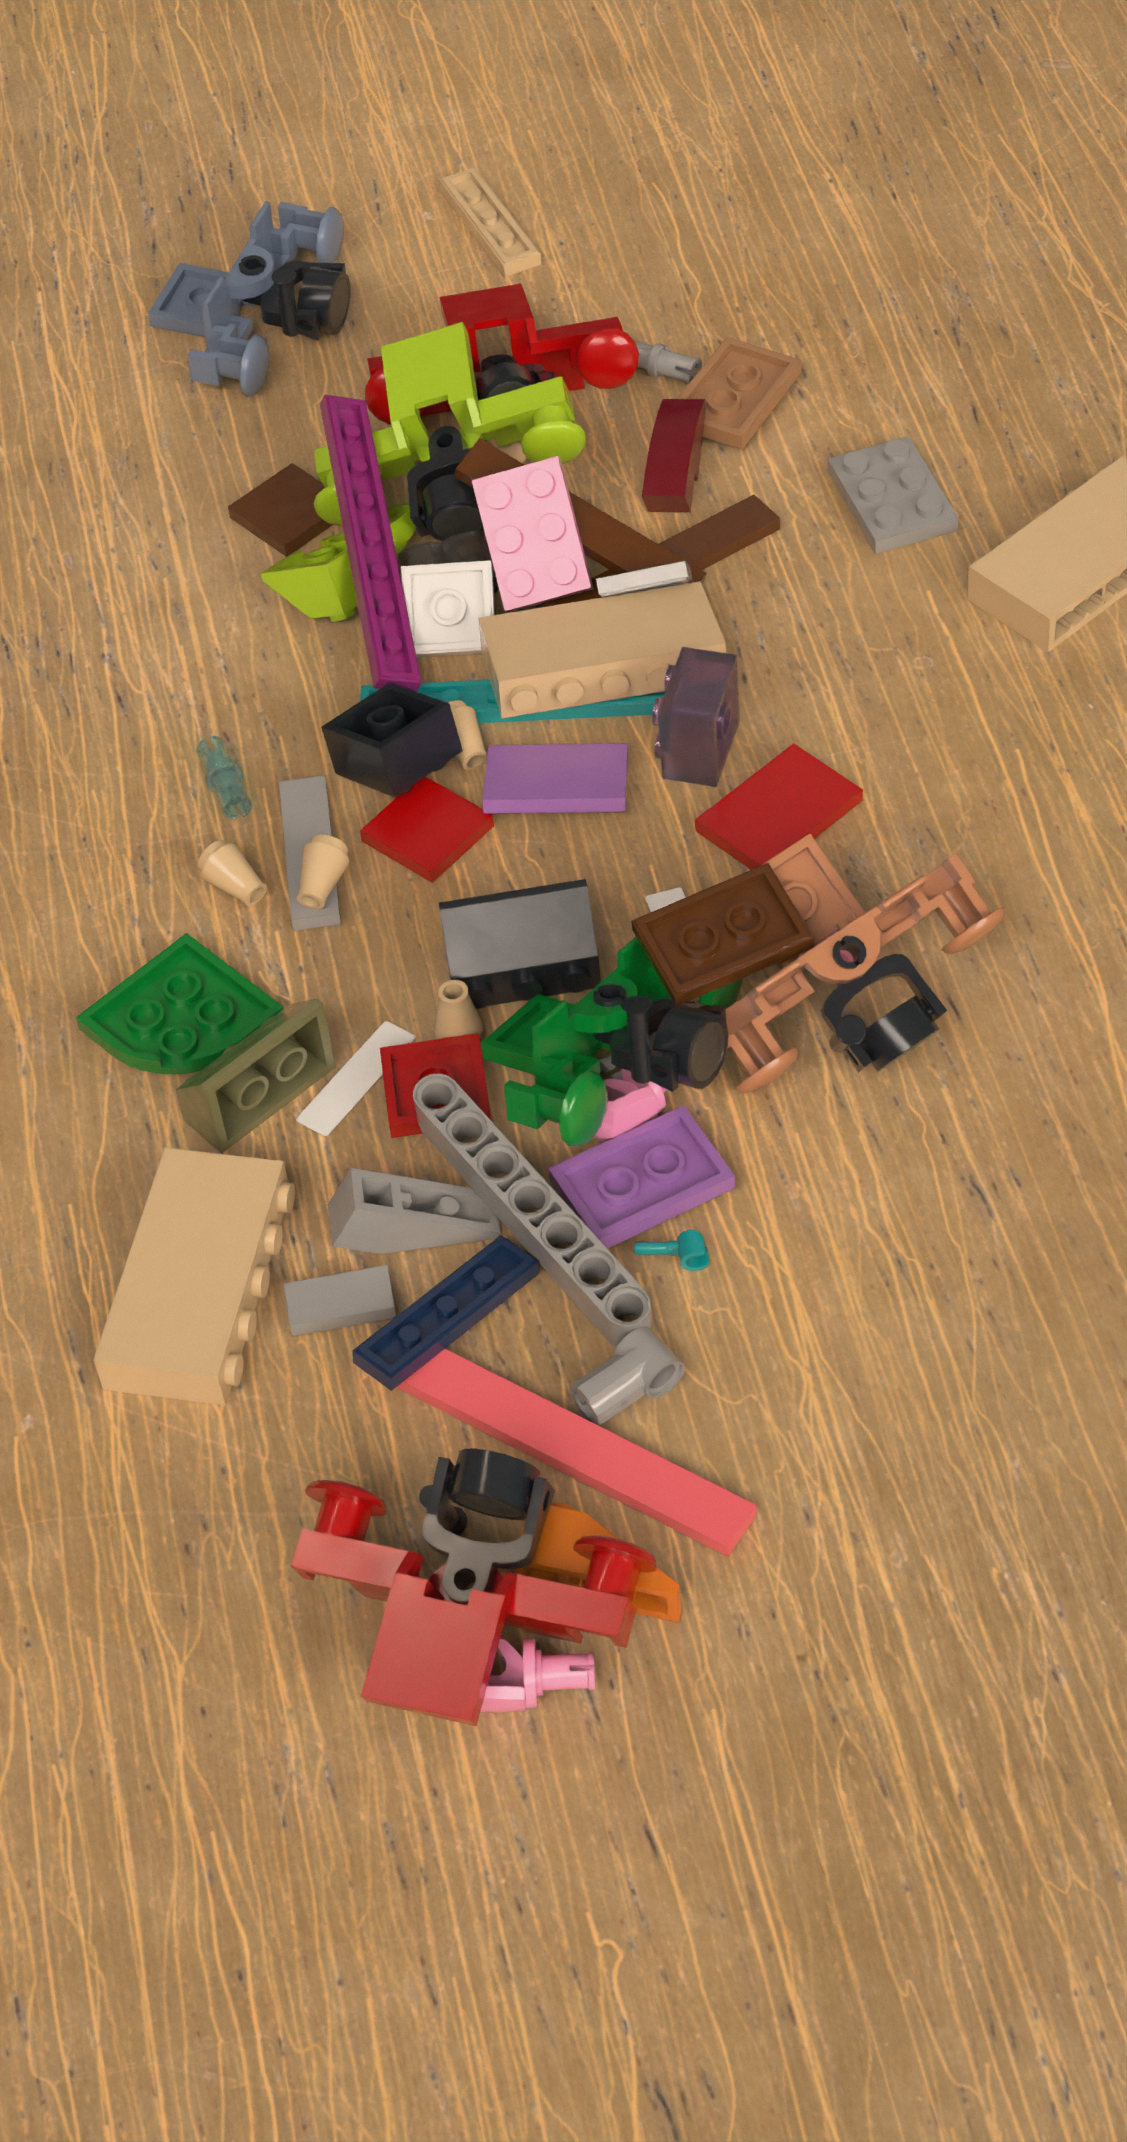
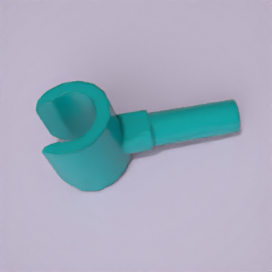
[634,1230,709,1271]

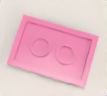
[472,456,594,613]

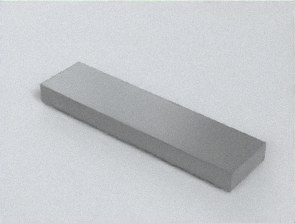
[279,775,341,931]

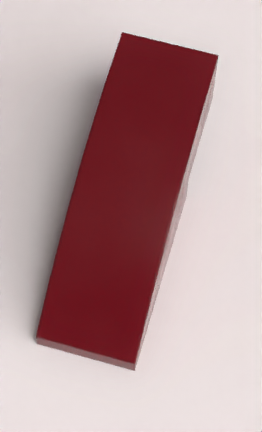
[642,399,706,513]

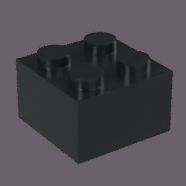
[321,682,463,797]

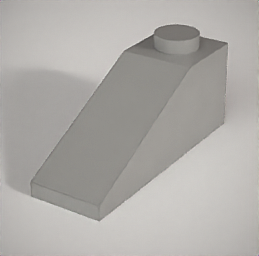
[328,1168,500,1254]

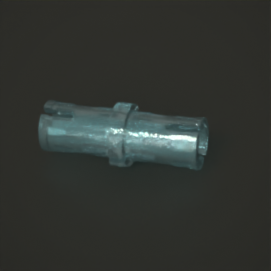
[196,736,252,820]

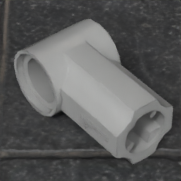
[570,1326,685,1426]

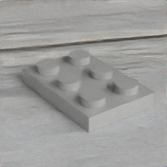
[828,436,959,554]

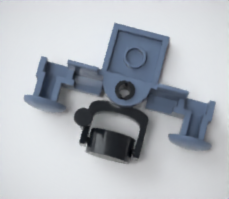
[148,201,351,397]

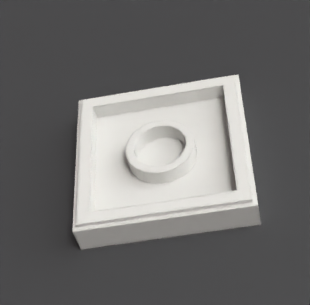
[401,560,495,658]

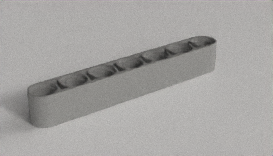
[413,1074,653,1347]

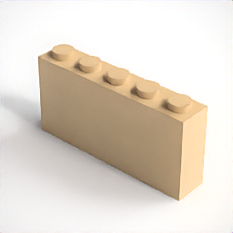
[968,456,1127,652]
[478,581,727,718]
[93,1147,295,1406]

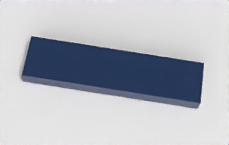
[352,1235,539,1391]

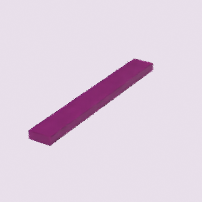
[320,395,422,692]

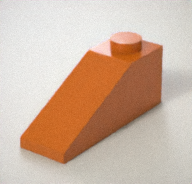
[514,1503,682,1623]

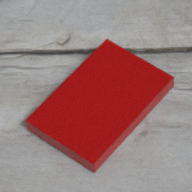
[695,743,863,870]

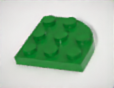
[76,933,284,1074]

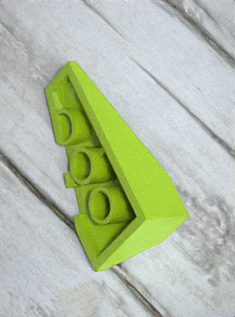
[260,502,416,622]

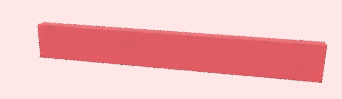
[361,1321,757,1557]

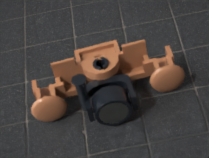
[725,833,1005,1094]

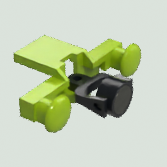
[313,322,586,543]

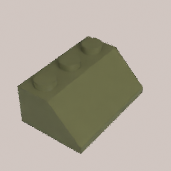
[176,998,336,1153]

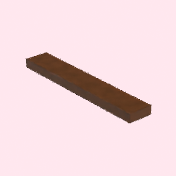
[454,438,706,583]
[535,495,780,609]

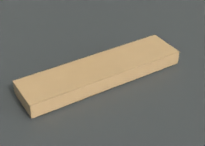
[439,167,542,277]

